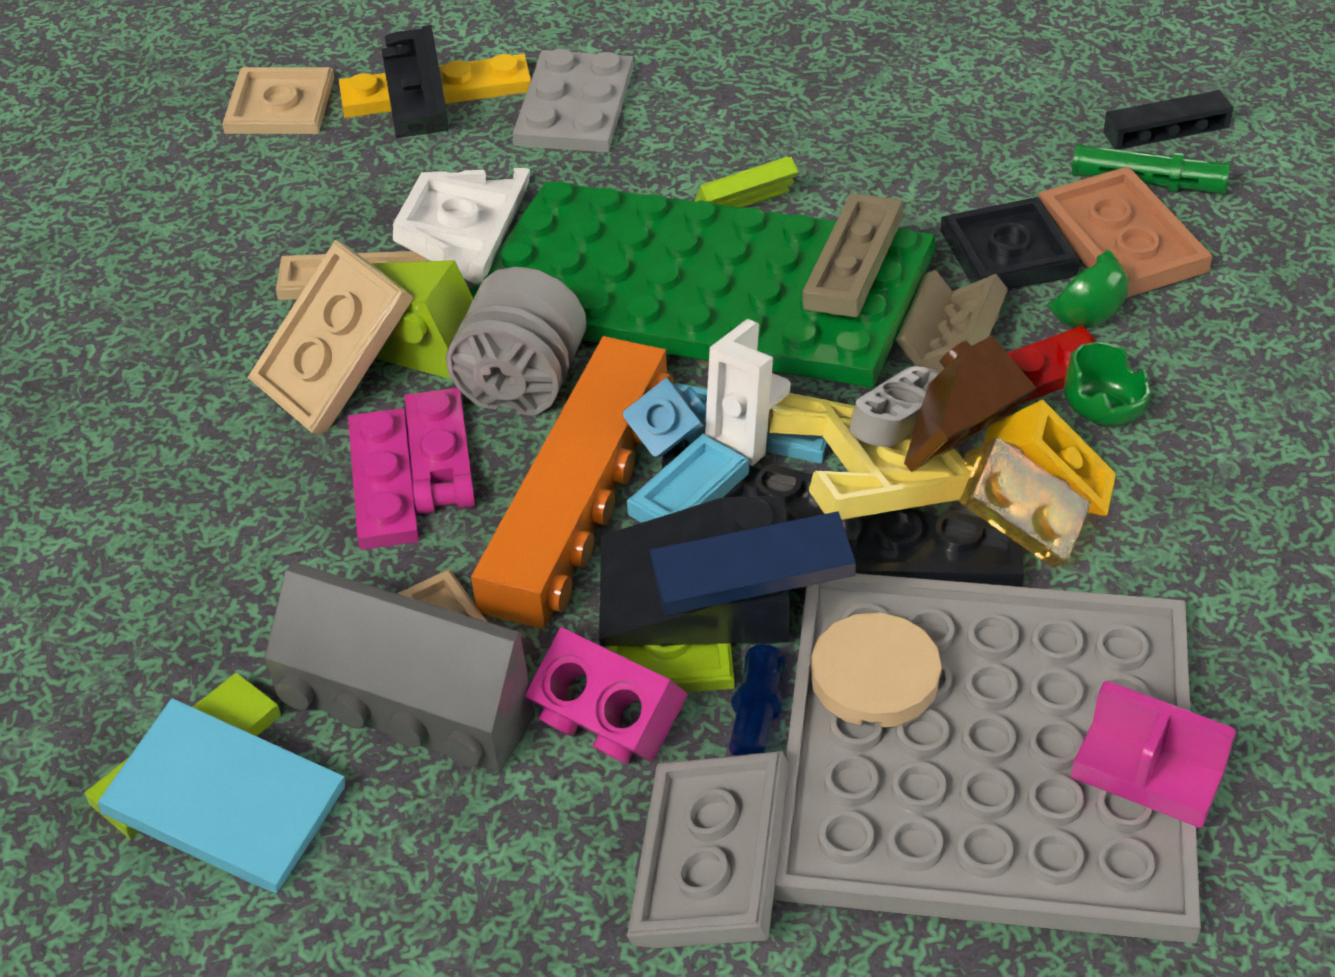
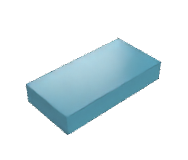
[627,434,749,523]

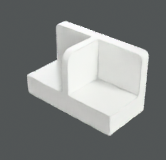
[705,319,791,466]

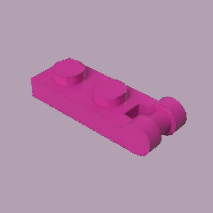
[404,388,475,515]

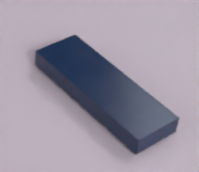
[649,511,856,616]

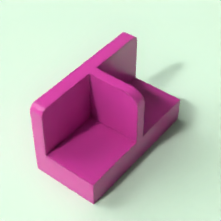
[1071,681,1236,829]

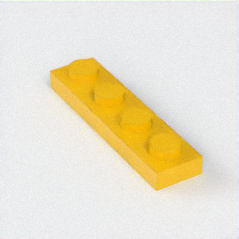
[339,54,531,118]

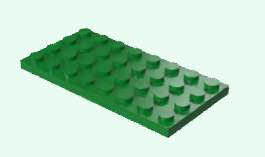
[470,181,935,388]

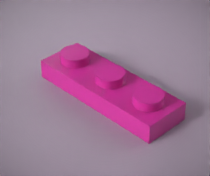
[348,408,419,550]

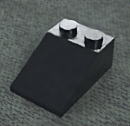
[599,496,789,646]

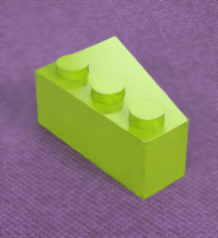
[293,260,473,379]

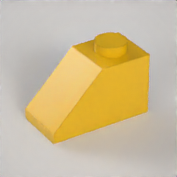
[977,399,1116,516]

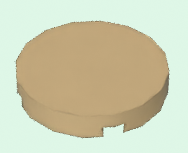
[811,612,942,728]

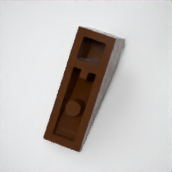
[904,336,1036,473]

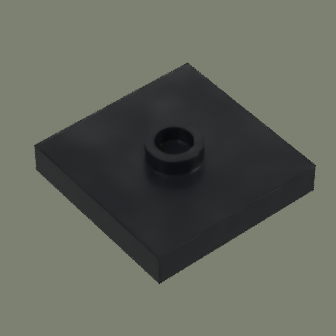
[940,197,1079,289]

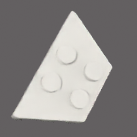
[393,168,530,285]

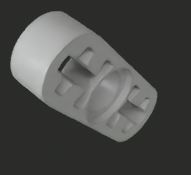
[849,366,940,447]

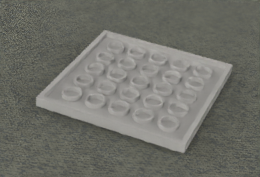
[773,573,1201,943]

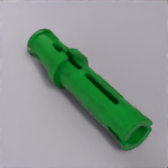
[1072,143,1231,196]

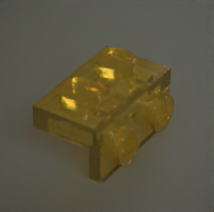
[959,437,1091,568]

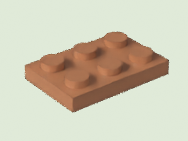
[1038,166,1212,298]

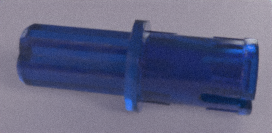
[729,644,786,756]

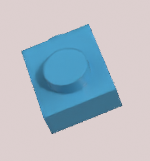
[623,377,707,458]

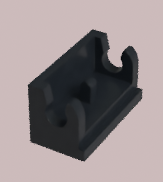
[381,25,449,138]

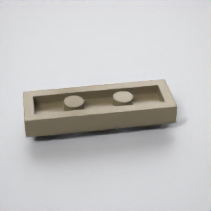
[802,193,903,317]

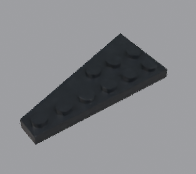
[662,441,1024,587]

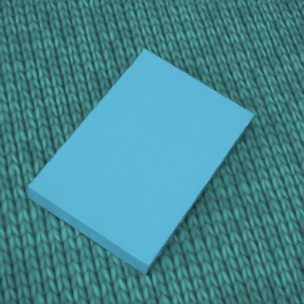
[98,698,345,893]

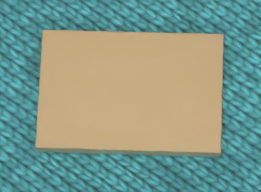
[247,240,414,435]

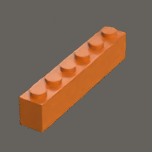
[471,336,674,630]

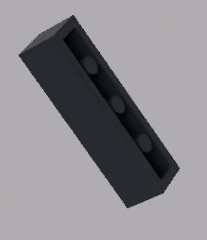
[1103,90,1233,150]

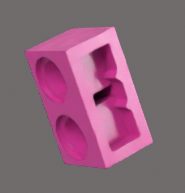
[524,627,688,764]

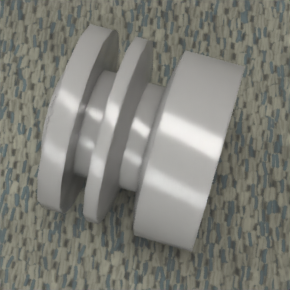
[446,267,586,416]

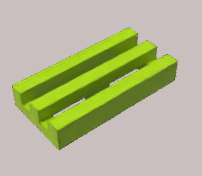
[694,156,799,208]

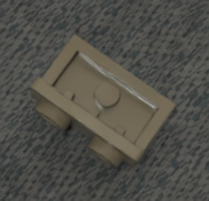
[896,270,1008,372]

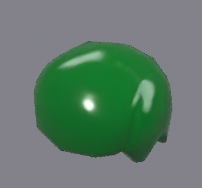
[1048,249,1129,328]
[1064,342,1152,427]

